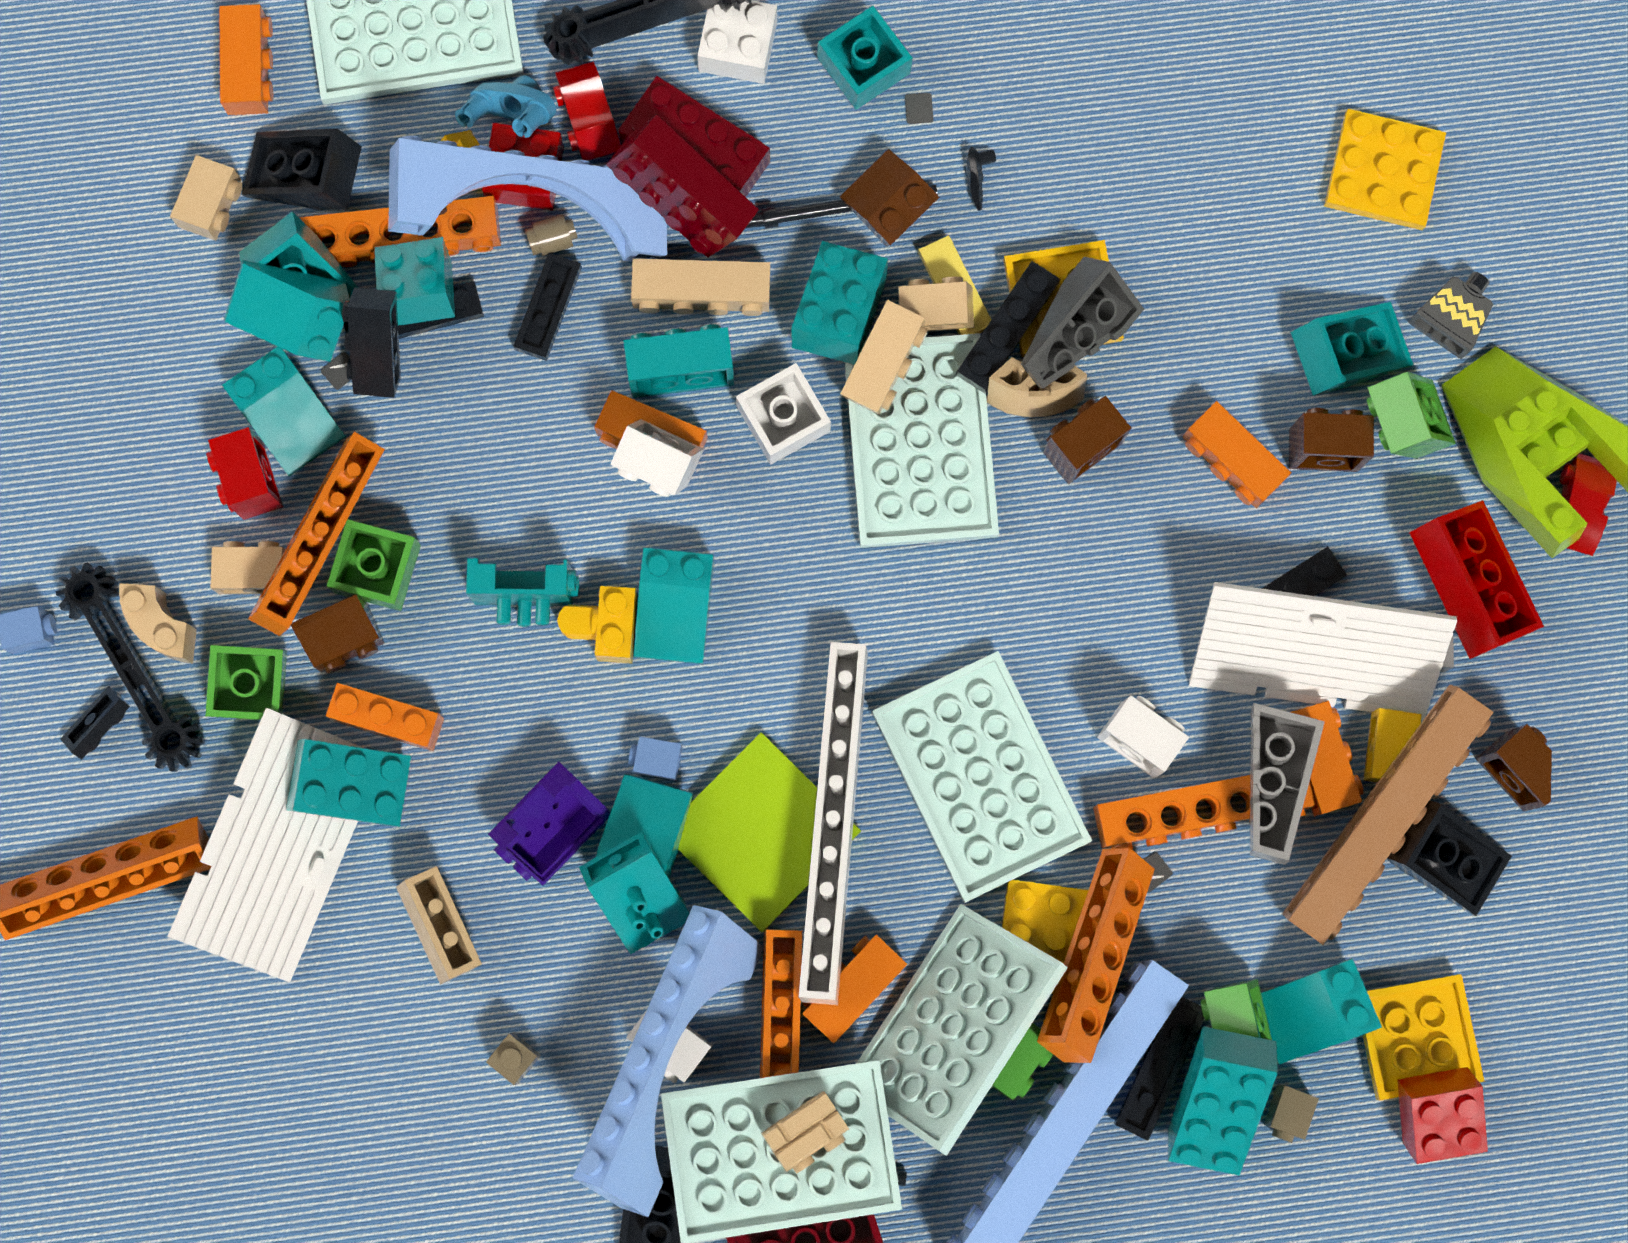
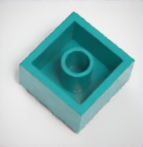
[817,5,913,110]
[375,237,455,326]

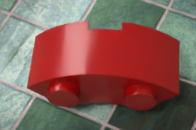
[553,61,621,161]
[1560,453,1617,556]

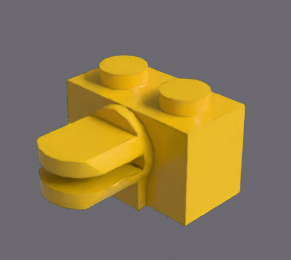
[557,586,638,664]

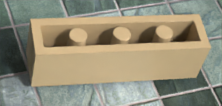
[631,259,770,316]

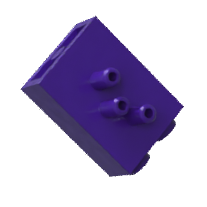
[488,761,611,886]

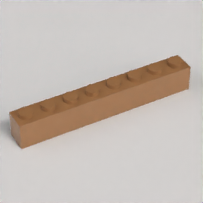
[1282,684,1494,945]

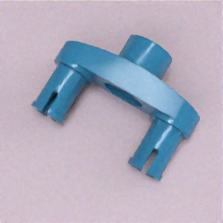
[455,75,556,138]

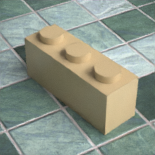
[840,300,928,415]
[396,866,482,985]

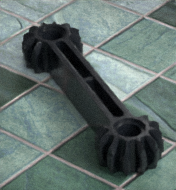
[543,0,752,66]
[55,563,205,772]

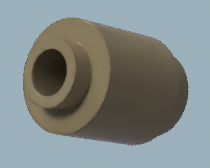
[525,214,578,256]

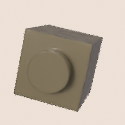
[486,1033,541,1085]
[1264,1084,1319,1143]

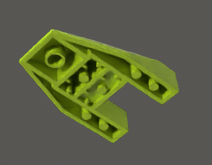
[1442,346,1628,558]

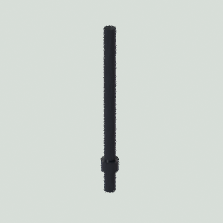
[746,184,938,229]

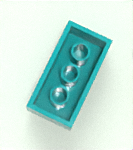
[1168,1026,1278,1176]

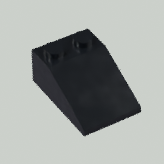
[242,128,362,210]
[1386,800,1512,916]
[619,1145,681,1243]

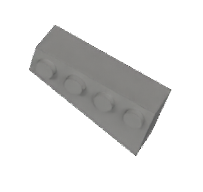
[1250,703,1325,865]

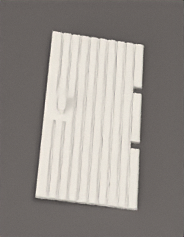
[1189,582,1457,720]
[167,708,363,982]

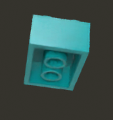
[791,241,888,365]
[623,324,734,398]
[286,739,411,827]

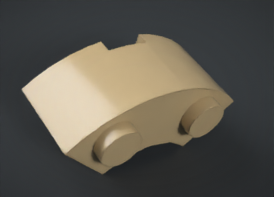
[987,357,1087,417]
[119,583,197,664]

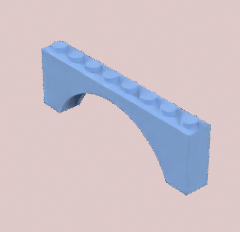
[388,136,667,262]
[573,905,764,1217]

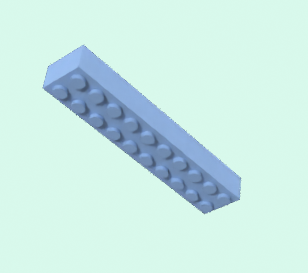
[946,960,1189,1243]

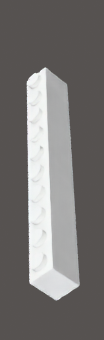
[799,642,868,1005]

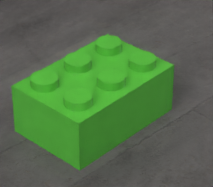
[1367,371,1456,459]

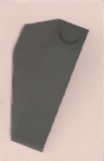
[1021,257,1144,388]

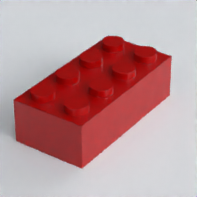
[1409,500,1544,659]

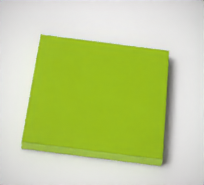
[678,732,861,933]

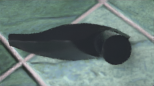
[967,146,996,211]

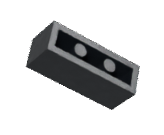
[342,287,401,398]

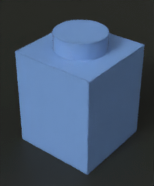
[0,606,57,654]
[628,736,683,782]

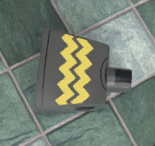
[1408,272,1493,359]

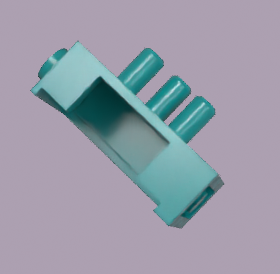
[466,558,579,627]
[579,832,690,955]

